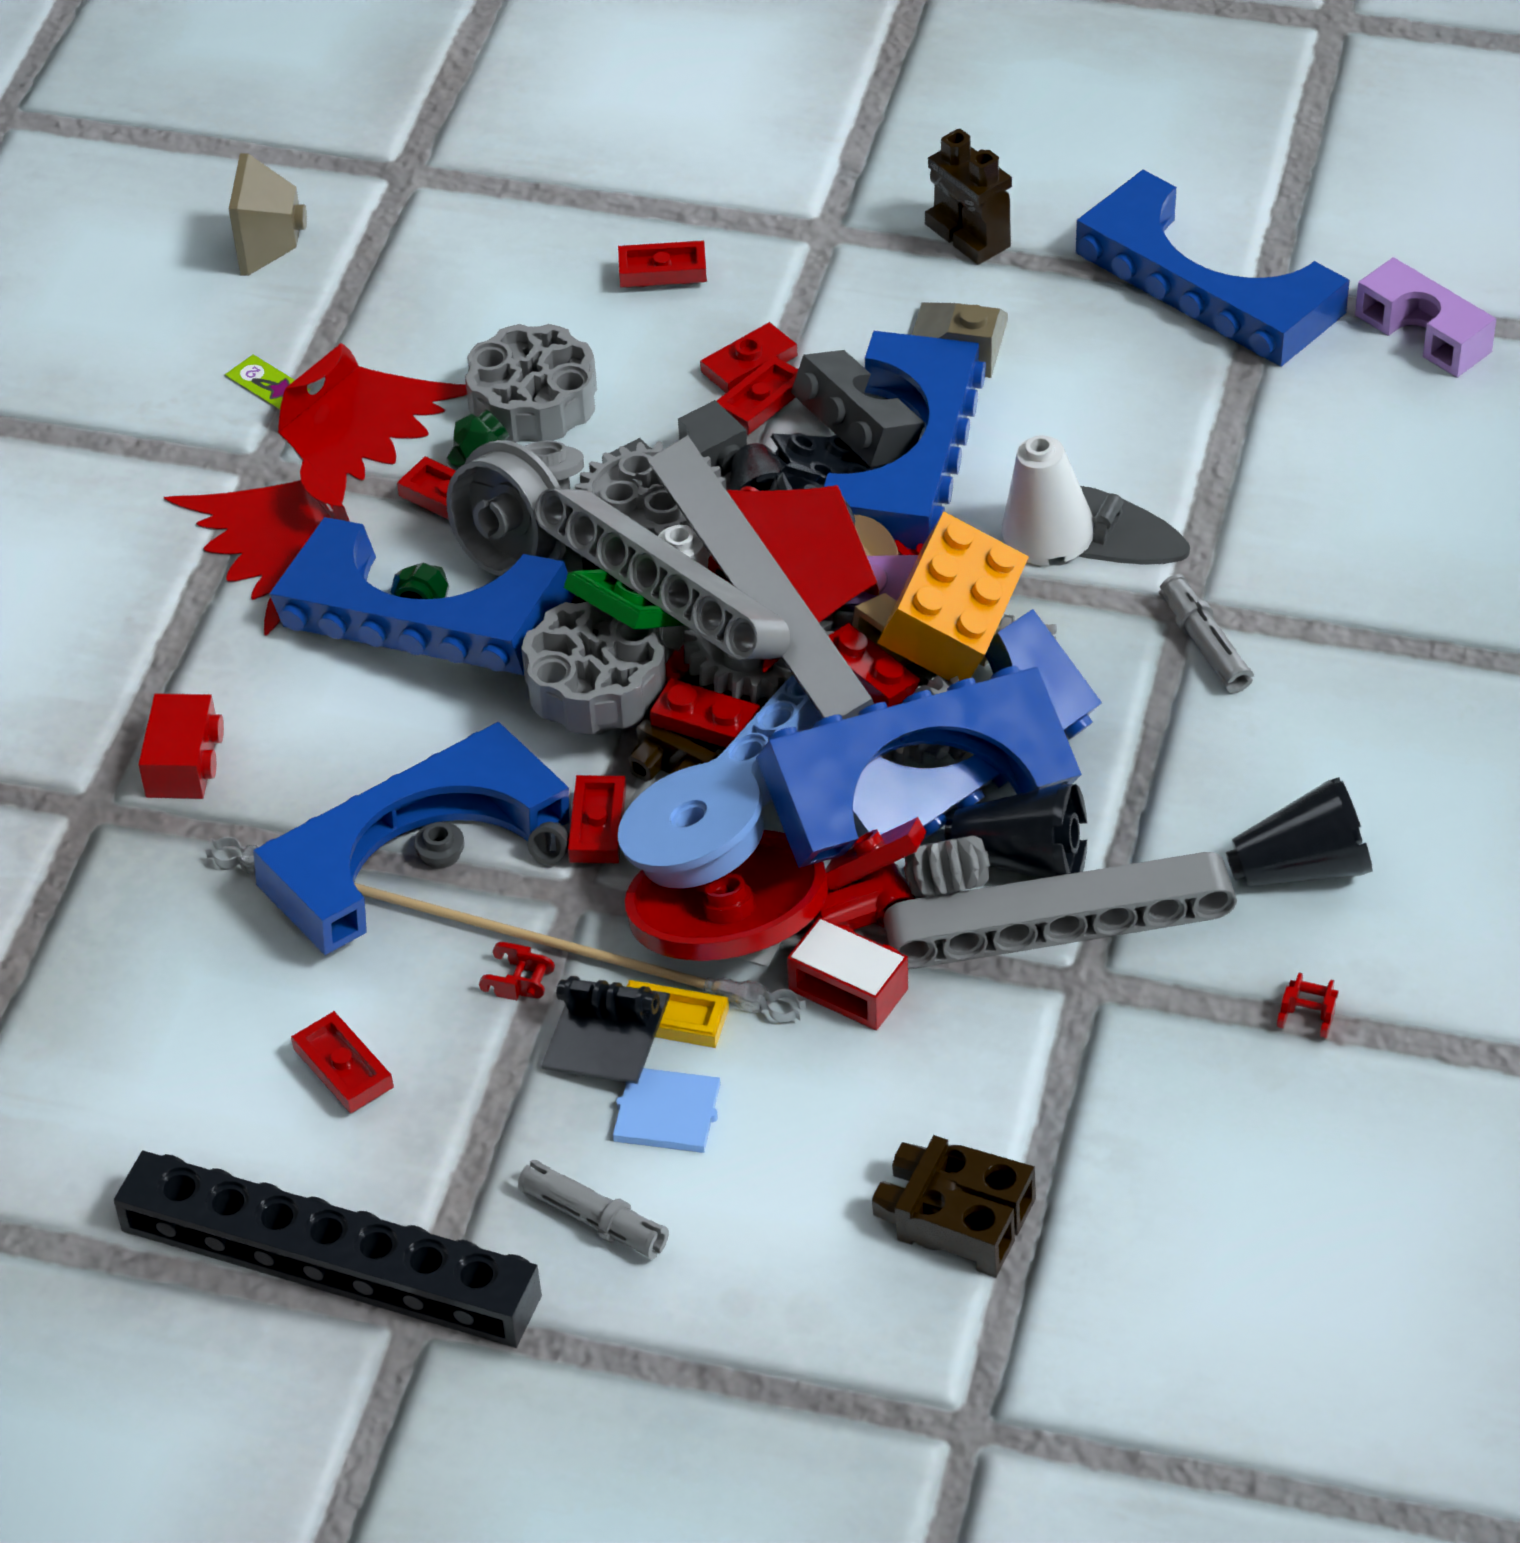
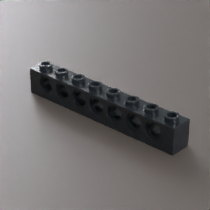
[113,1150,542,1348]

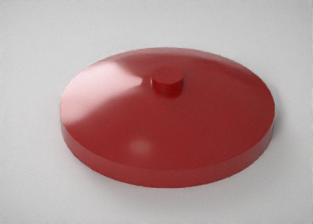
[625,830,828,961]

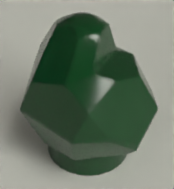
[446,409,510,470]
[390,563,449,599]

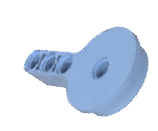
[618,675,823,888]

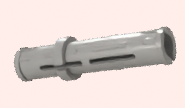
[1159,574,1254,693]
[518,1160,669,1259]

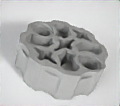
[465,324,597,443]
[522,602,667,734]

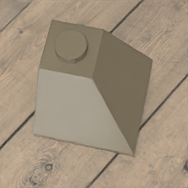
[229,153,307,276]
[912,302,1008,378]

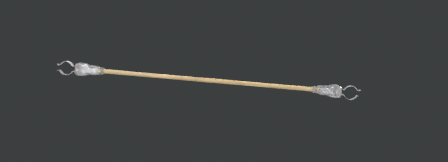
[205,837,806,1022]

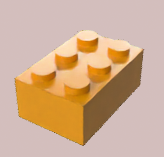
[877,511,1029,681]

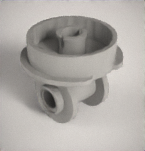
[446,440,584,576]

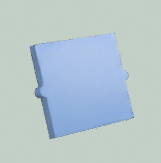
[613,1068,720,1153]

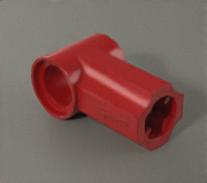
[814,863,916,930]

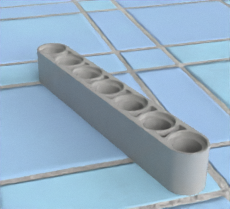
[535,489,790,660]
[882,852,1237,969]

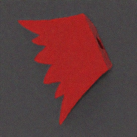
[278,343,467,509]
[164,457,350,636]
[726,485,879,672]

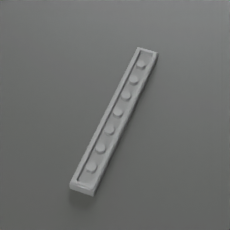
[647,435,874,720]

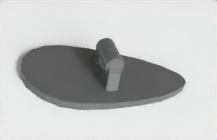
[1079,486,1190,565]

